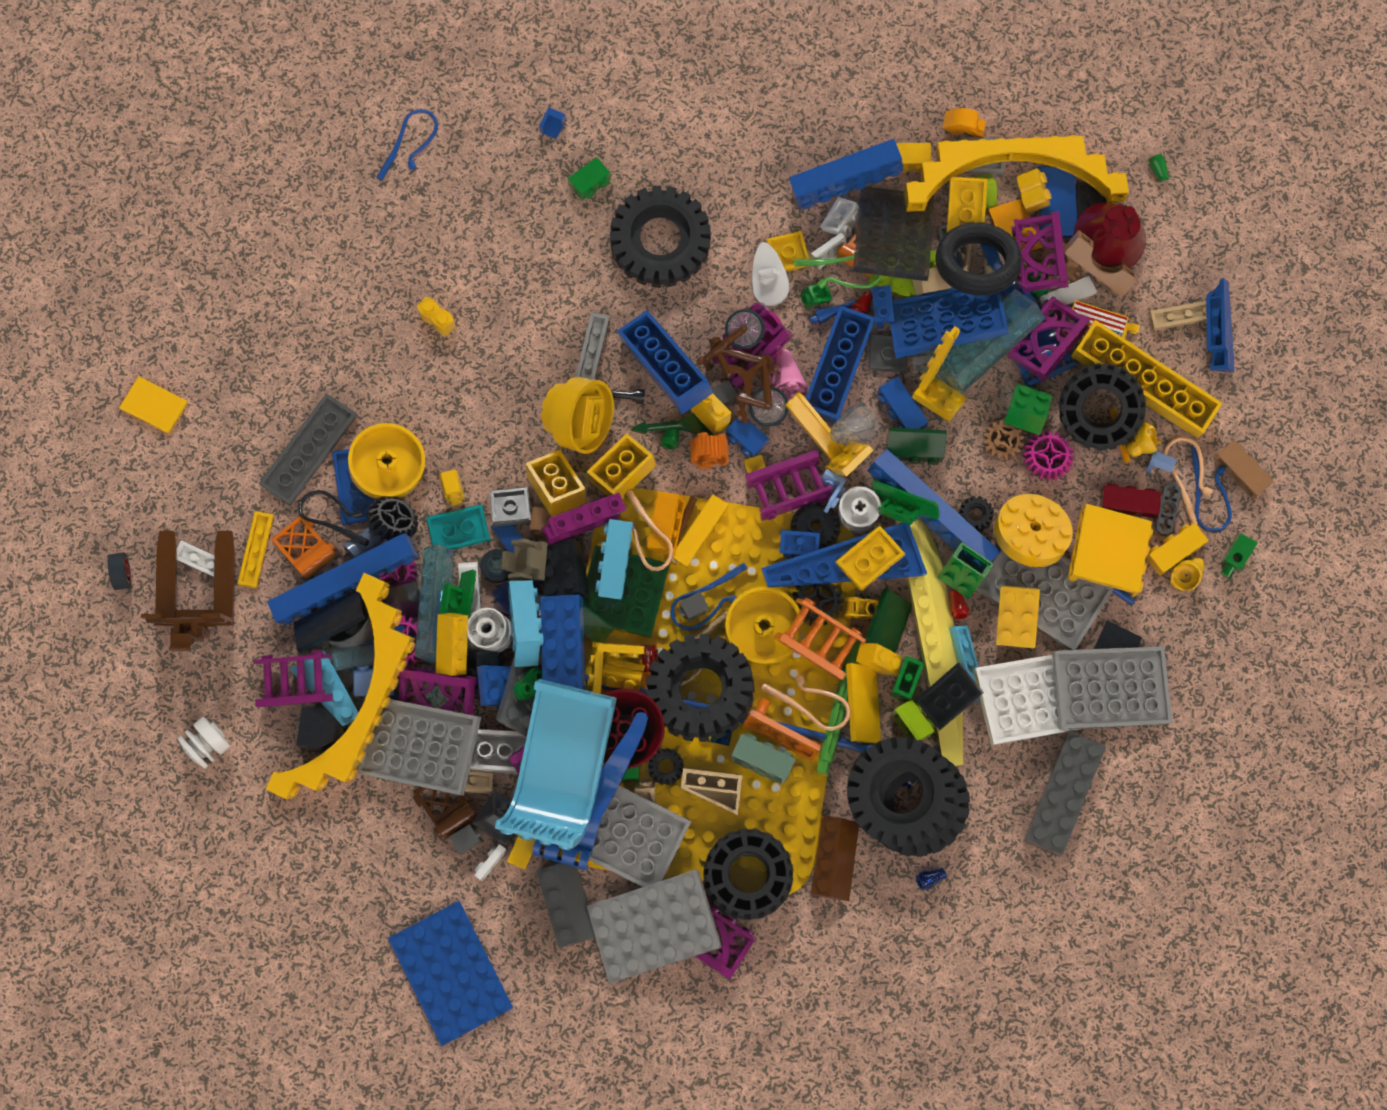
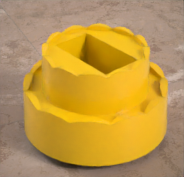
[541,377,614,454]

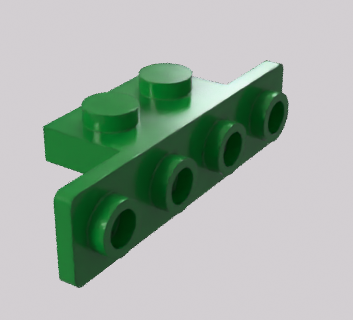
[872,481,939,526]
[439,569,476,637]

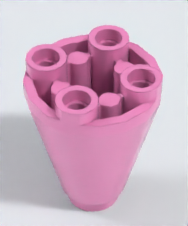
[771,349,807,405]

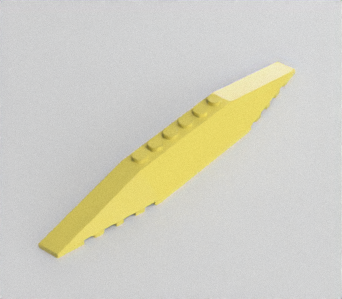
[894,518,963,766]

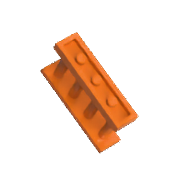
[774,598,866,680]

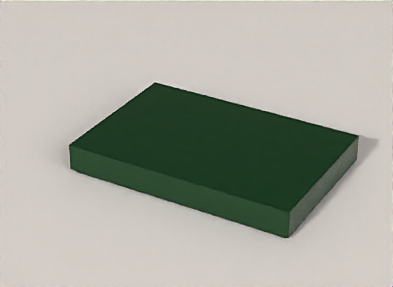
[865,589,912,653]

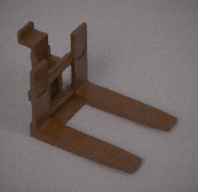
[141,531,235,652]

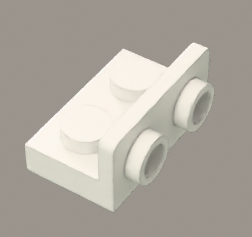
[820,197,862,238]

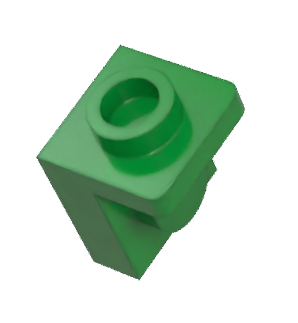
[800,285,833,310]

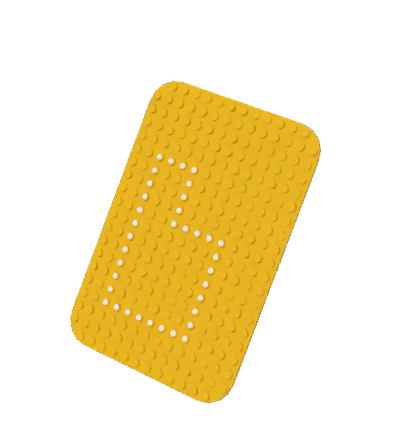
[558,488,856,894]

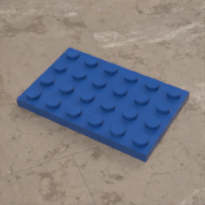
[890,288,1009,358]
[388,901,514,1046]

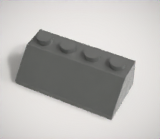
[536,863,596,949]

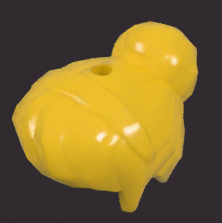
[1127,422,1161,457]
[1170,557,1205,591]

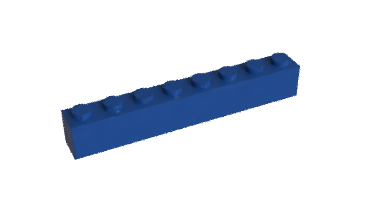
[867,449,1000,573]
[267,533,419,625]

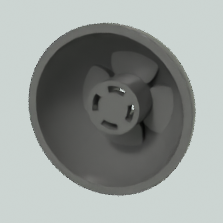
[326,602,373,649]

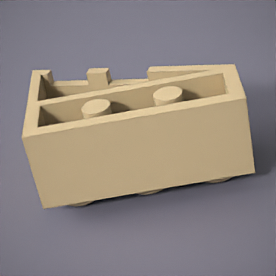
[681,768,742,815]

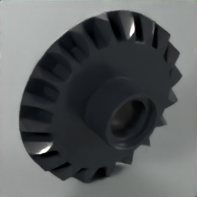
[790,503,840,549]

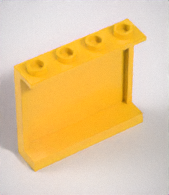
[1067,504,1153,598]

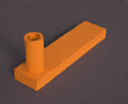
[743,698,821,761]

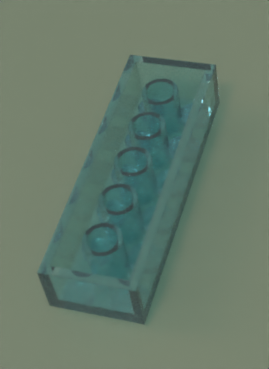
[937,289,1046,394]

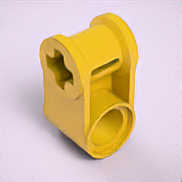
[844,597,879,619]

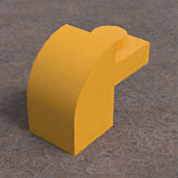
[943,108,986,138]

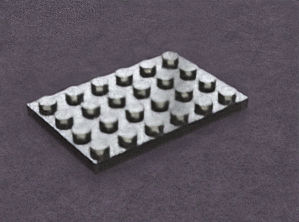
[852,186,934,281]

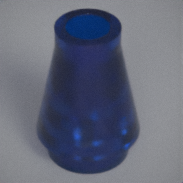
[916,868,947,890]

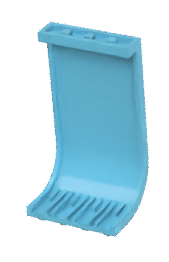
[495,679,617,850]

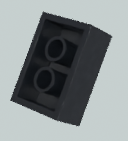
[542,538,590,600]

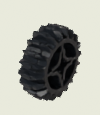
[367,496,419,541]
[792,583,844,626]

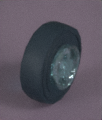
[480,549,511,583]

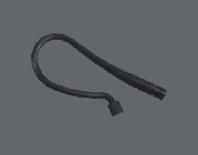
[298,490,370,547]

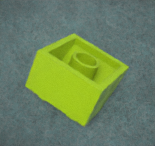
[891,700,935,741]

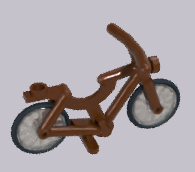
[696,309,789,427]

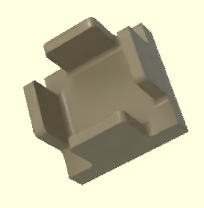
[501,539,548,582]

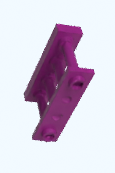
[745,450,833,521]
[253,650,333,707]

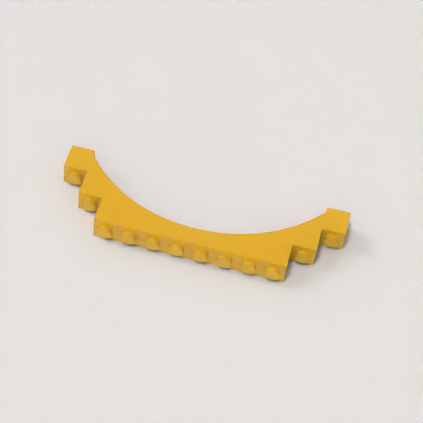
[904,135,1129,212]
[266,573,415,799]

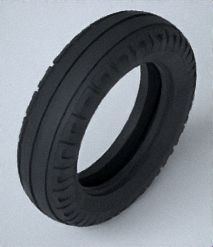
[935,222,1022,296]

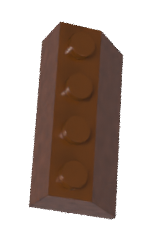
[810,815,859,902]

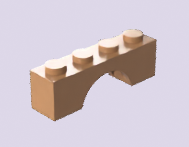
[1064,230,1137,297]

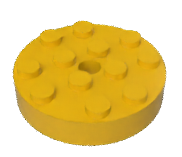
[348,423,425,499]
[994,494,1073,567]
[725,587,803,666]

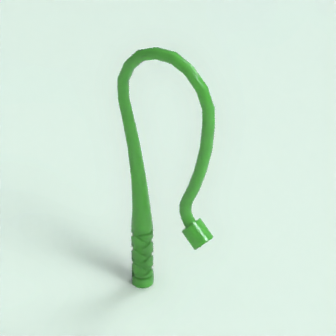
[794,253,883,289]

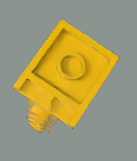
[911,326,967,422]
[785,392,873,476]
[588,642,644,694]

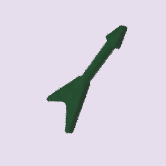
[631,413,714,436]

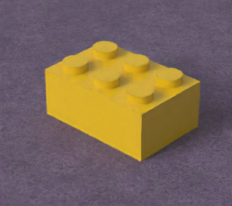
[587,433,657,499]
[526,450,586,517]
[996,586,1040,648]

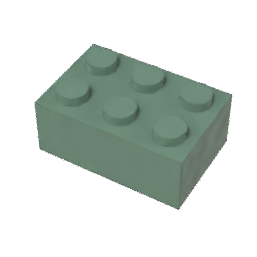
[730,733,795,786]

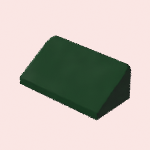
[583,605,615,643]

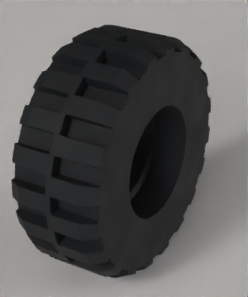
[1059,363,1146,451]
[703,828,794,920]

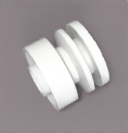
[468,607,513,653]
[177,716,231,769]

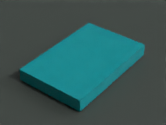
[426,504,491,554]

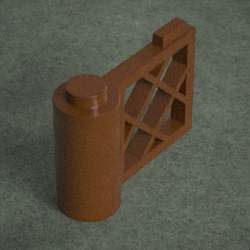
[412,787,477,840]

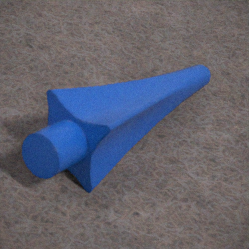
[809,301,855,325]

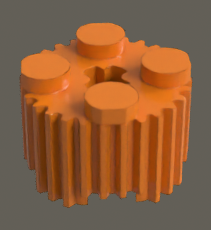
[689,432,729,469]

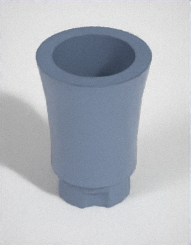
[342,528,385,559]

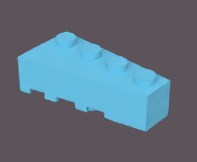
[595,519,634,600]
[508,580,543,667]
[289,650,359,729]

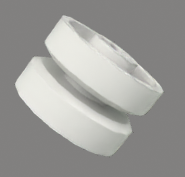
[837,486,881,533]

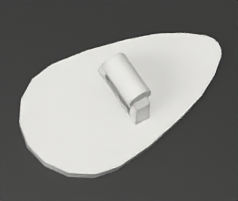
[752,242,789,306]

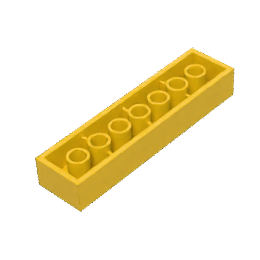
[1071,320,1223,439]

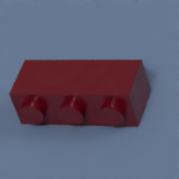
[1100,483,1161,518]

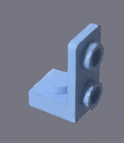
[822,469,847,513]

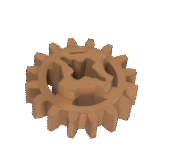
[982,420,1024,461]

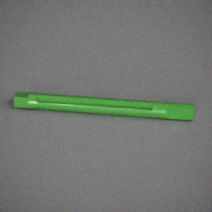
[817,641,862,776]

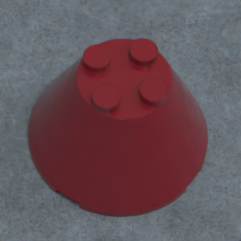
[1073,202,1146,268]
[603,689,665,769]

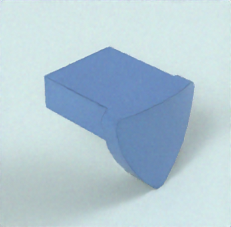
[1145,451,1177,473]

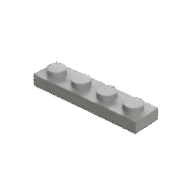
[576,312,610,380]

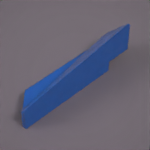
[1206,278,1234,372]

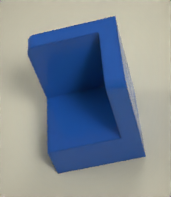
[539,107,566,139]

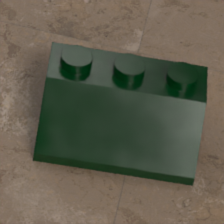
[886,428,947,465]

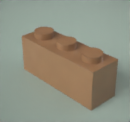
[1214,440,1274,500]

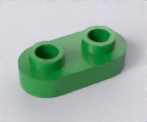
[513,668,543,701]

